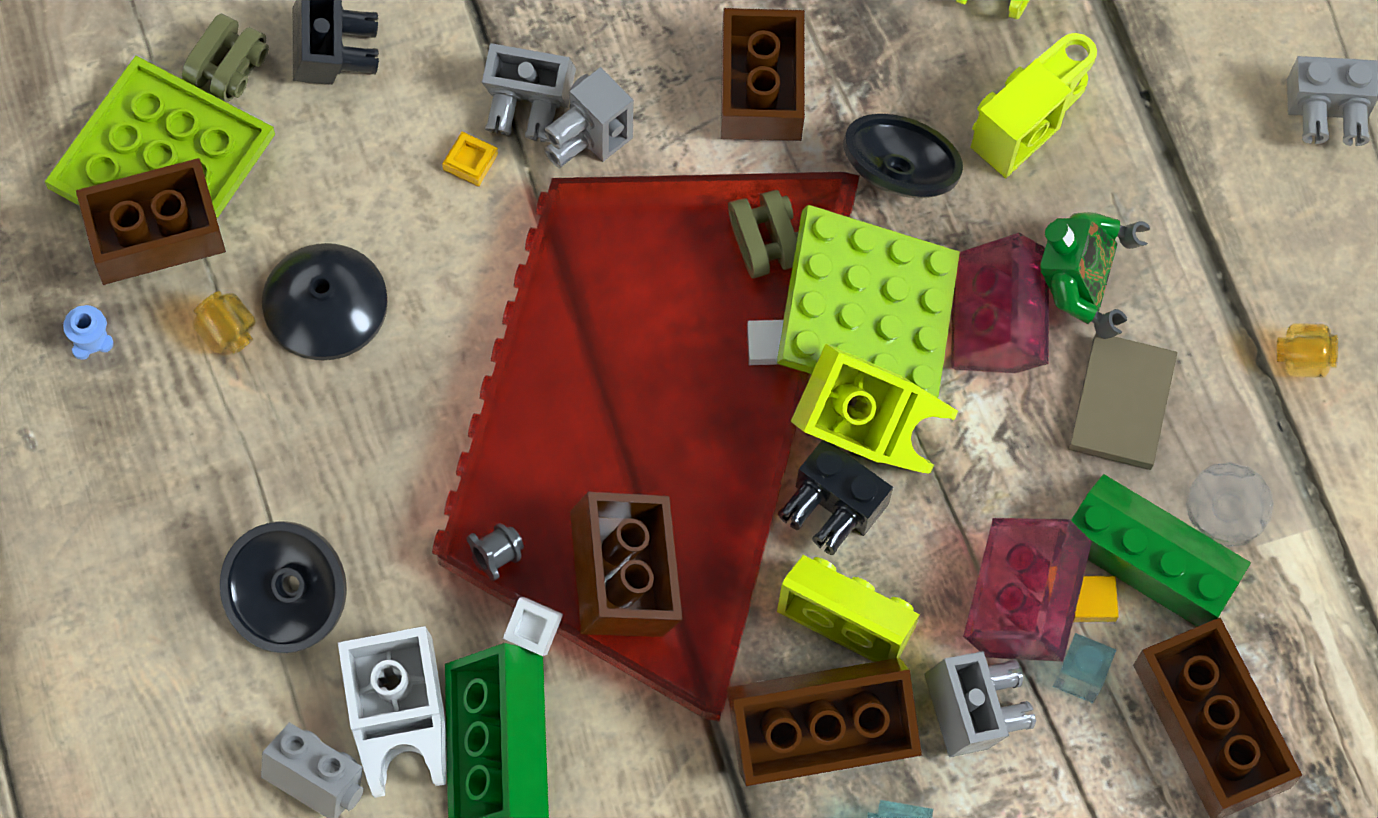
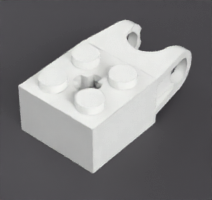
[338,626,447,798]

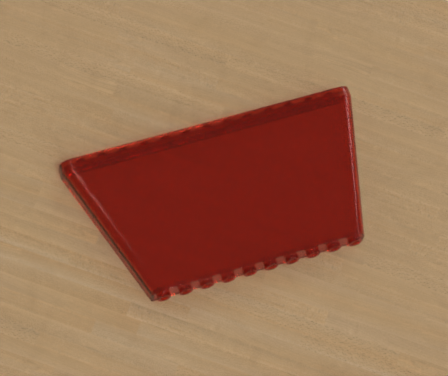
[432,172,860,722]

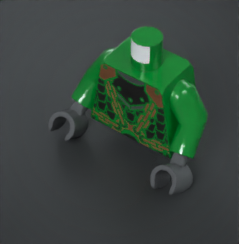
[1040,212,1150,339]

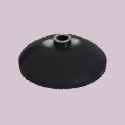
[843,114,963,198]
[262,243,388,361]
[220,521,347,653]

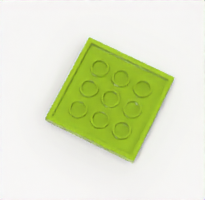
[45,55,275,218]
[776,205,960,398]

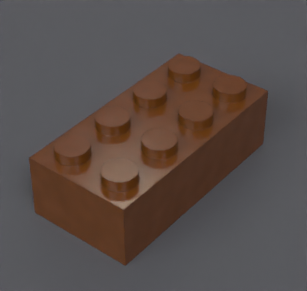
[1133,617,1302,818]
[727,658,922,786]

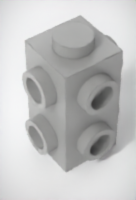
[261,722,364,818]

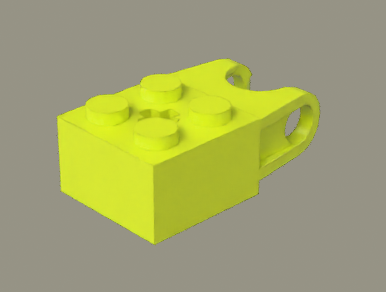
[970,33,1097,178]
[791,344,959,474]

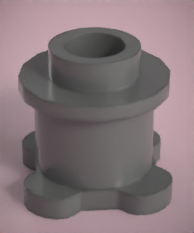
[466,523,524,581]

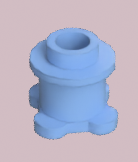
[63,305,113,360]

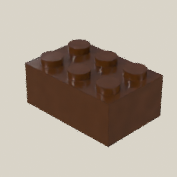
[721,8,805,141]
[76,158,226,285]
[570,492,682,637]

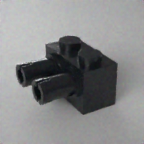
[292,0,379,85]
[778,440,893,555]

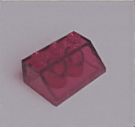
[951,233,1049,374]

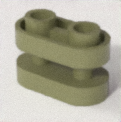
[182,13,269,102]
[728,189,798,279]

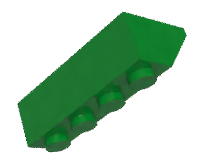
[1060,474,1251,627]
[445,643,549,818]

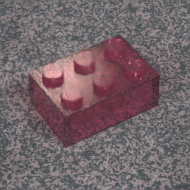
[963,518,1092,662]

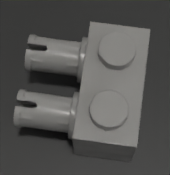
[482,43,576,143]
[1287,56,1378,146]
[544,67,634,168]
[924,651,1036,758]

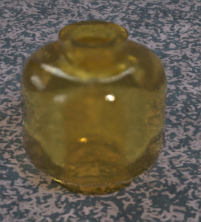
[193,291,256,354]
[1277,323,1338,378]

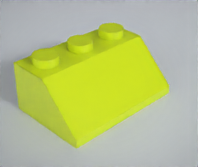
[777,555,920,662]

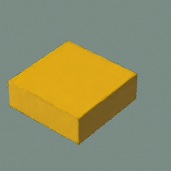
[442,131,498,186]
[1070,576,1119,622]

